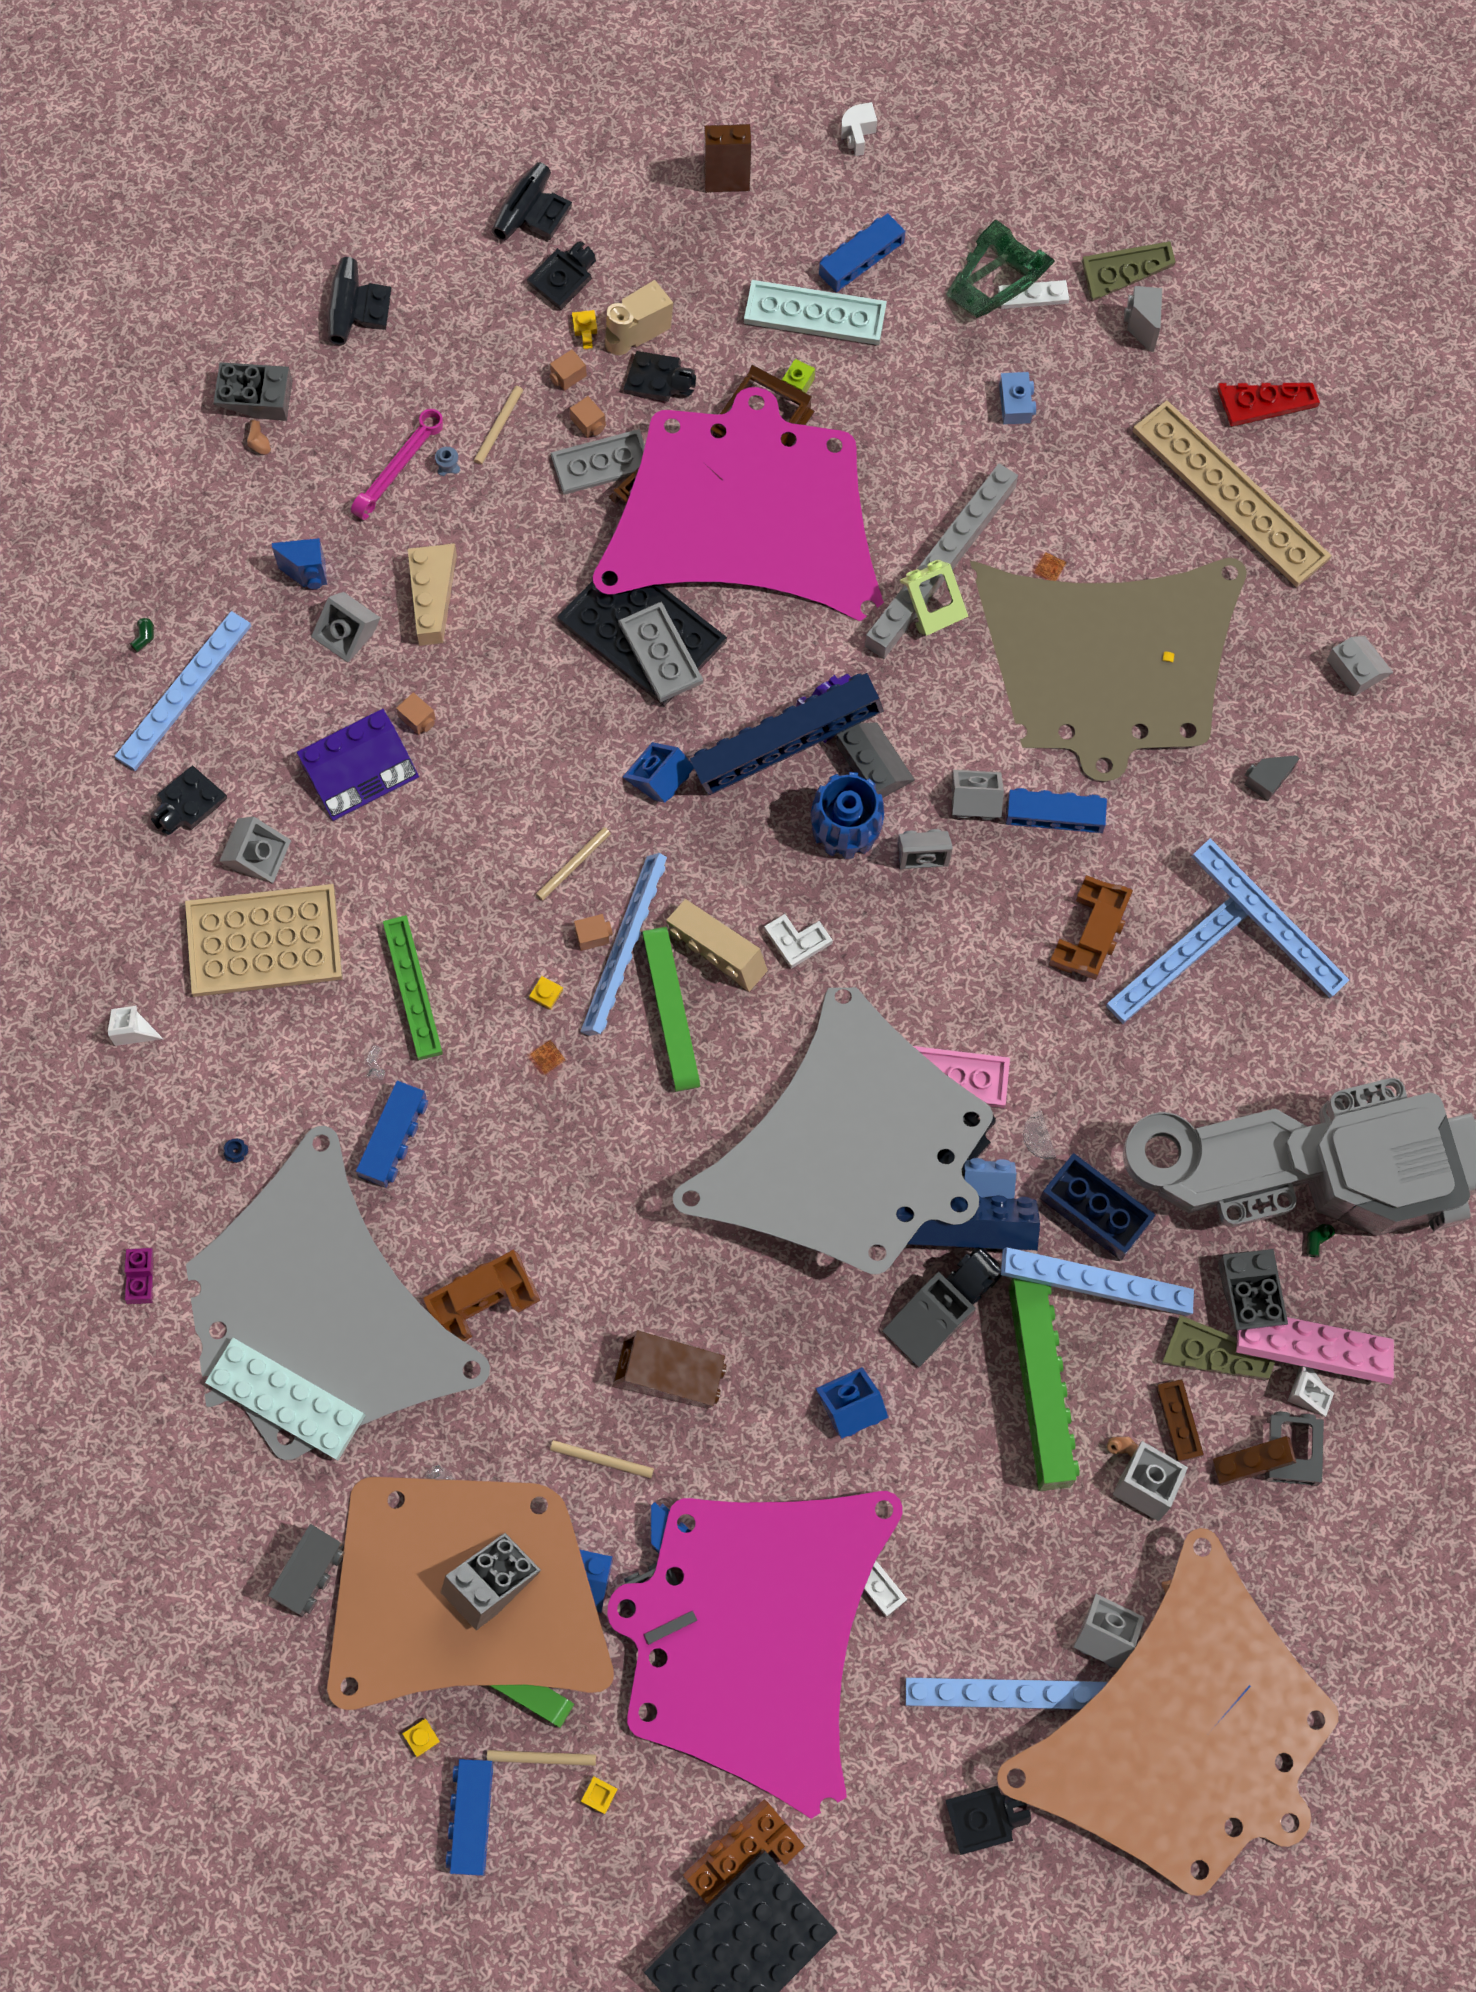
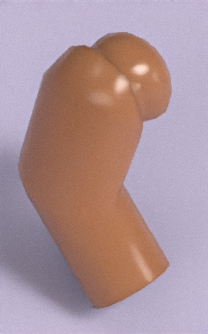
[1107,1436,1138,1458]

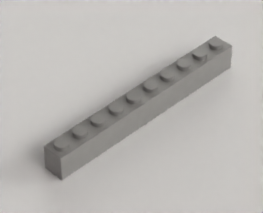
[865,463,1018,659]

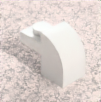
[841,102,877,156]

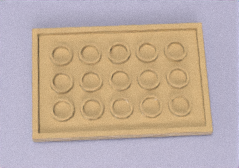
[185,884,343,997]

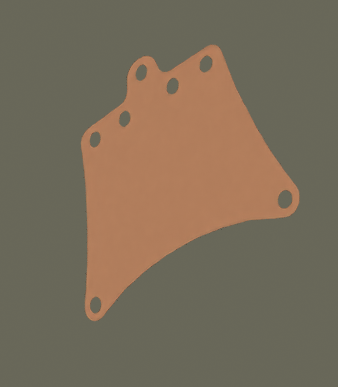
[997,1528,1339,1896]

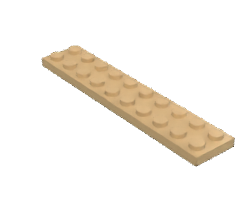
[1133,400,1332,588]

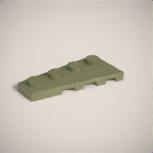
[1081,241,1175,301]
[1161,1315,1275,1380]

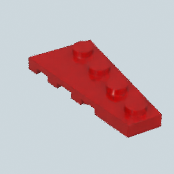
[1217,383,1320,427]

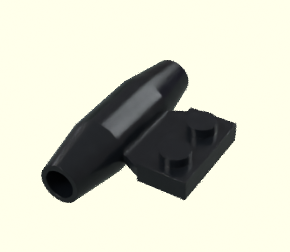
[492,162,572,241]
[327,257,392,345]

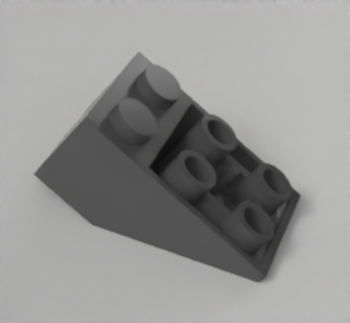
[213,362,293,421]
[1218,1249,1288,1331]
[882,1272,976,1368]
[440,1533,541,1630]

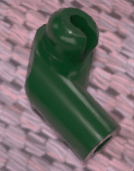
[130,618,154,653]
[1307,1224,1335,1258]

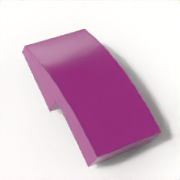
[125,1248,153,1304]

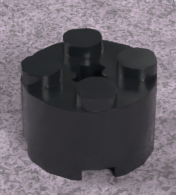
[946,1248,1002,1305]

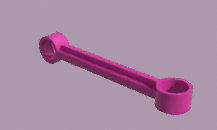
[351,409,443,520]

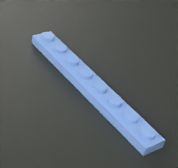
[115,611,251,771]
[1191,838,1349,998]
[580,853,667,1036]
[1106,897,1248,1024]
[1001,1248,1194,1316]
[906,1678,1108,1710]

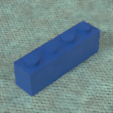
[819,213,906,293]
[1006,788,1107,834]
[356,1080,429,1188]
[446,1759,494,1876]

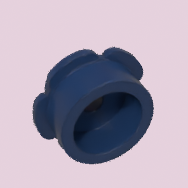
[223,1138,248,1163]

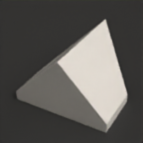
[108,1006,163,1046]
[1288,1366,1334,1417]

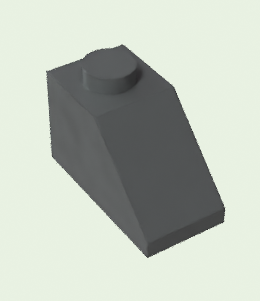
[1244,755,1300,801]

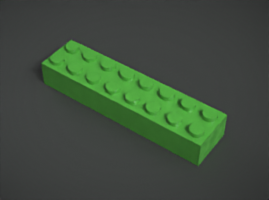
[1008,1278,1080,1491]

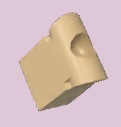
[605,280,673,355]

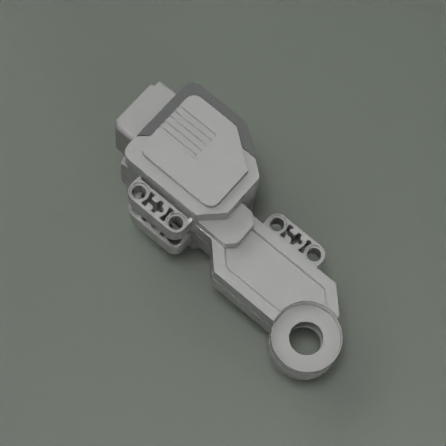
[1123,1078,1476,1236]

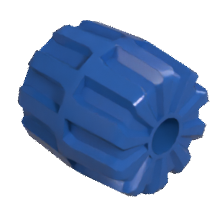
[810,772,884,859]

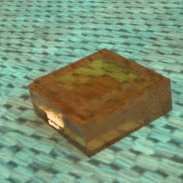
[1034,552,1067,581]
[530,1040,565,1075]

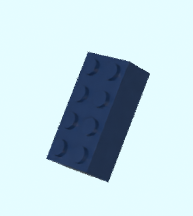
[1039,1152,1156,1261]

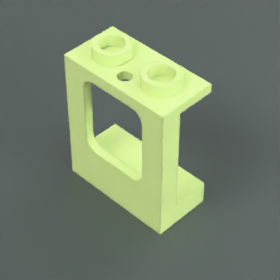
[900,560,968,636]

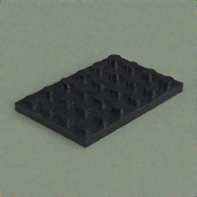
[557,571,727,707]
[642,1849,838,1992]

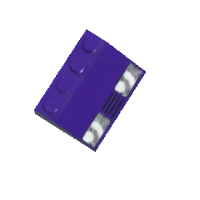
[297,709,419,821]

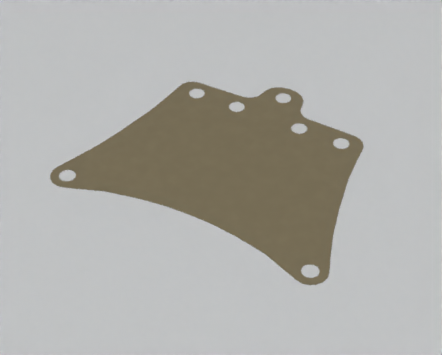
[970,558,1247,781]

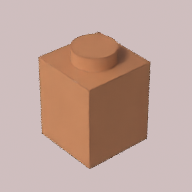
[549,349,587,391]
[570,396,606,438]
[396,692,436,735]
[574,914,613,951]

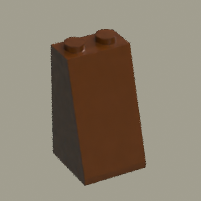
[703,124,751,193]
[612,1330,727,1409]

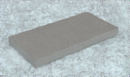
[550,429,645,495]
[618,602,703,702]

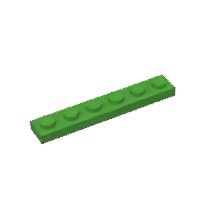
[383,915,443,1060]

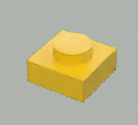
[529,976,563,1010]
[403,1718,440,1758]
[581,1776,618,1815]

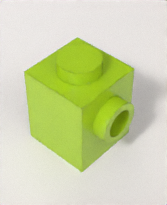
[782,359,815,393]

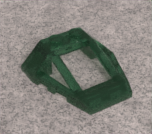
[946,219,1055,318]

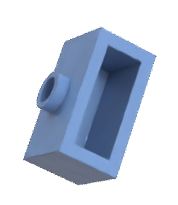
[999,372,1036,425]
[963,1158,1017,1199]

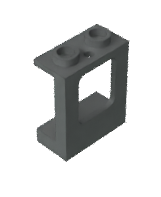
[1265,1411,1324,1486]
[621,1563,697,1644]

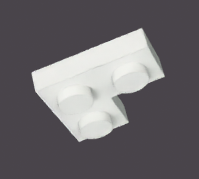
[764,914,833,969]

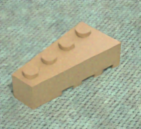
[408,544,457,646]
[666,899,768,992]

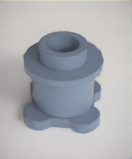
[435,447,460,476]

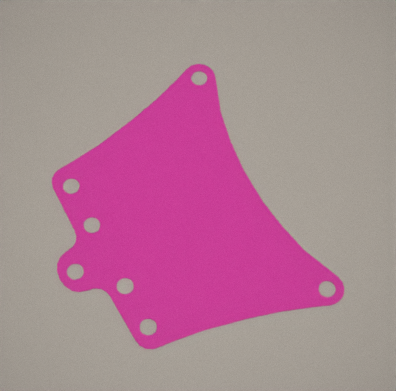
[593,387,884,621]
[607,1491,903,1819]

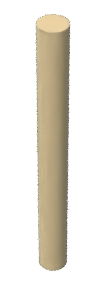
[474,386,523,465]
[536,827,611,901]
[550,1440,654,1478]
[487,1750,596,1766]

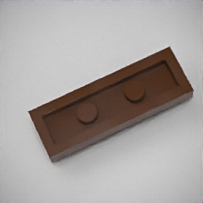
[1156,1379,1204,1462]
[1213,1436,1296,1486]

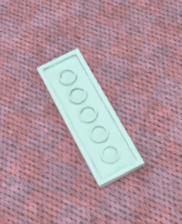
[744,280,887,345]
[205,1338,366,1461]

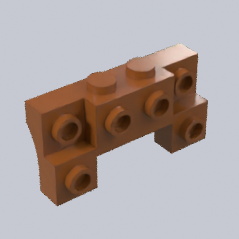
[1049,875,1133,980]
[423,1249,541,1342]
[683,1799,805,1904]

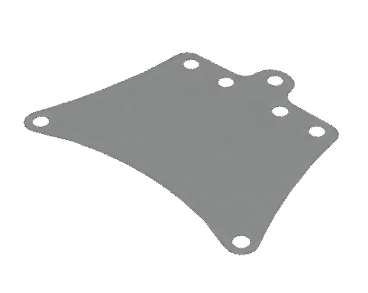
[673,987,993,1274]
[186,1126,490,1460]

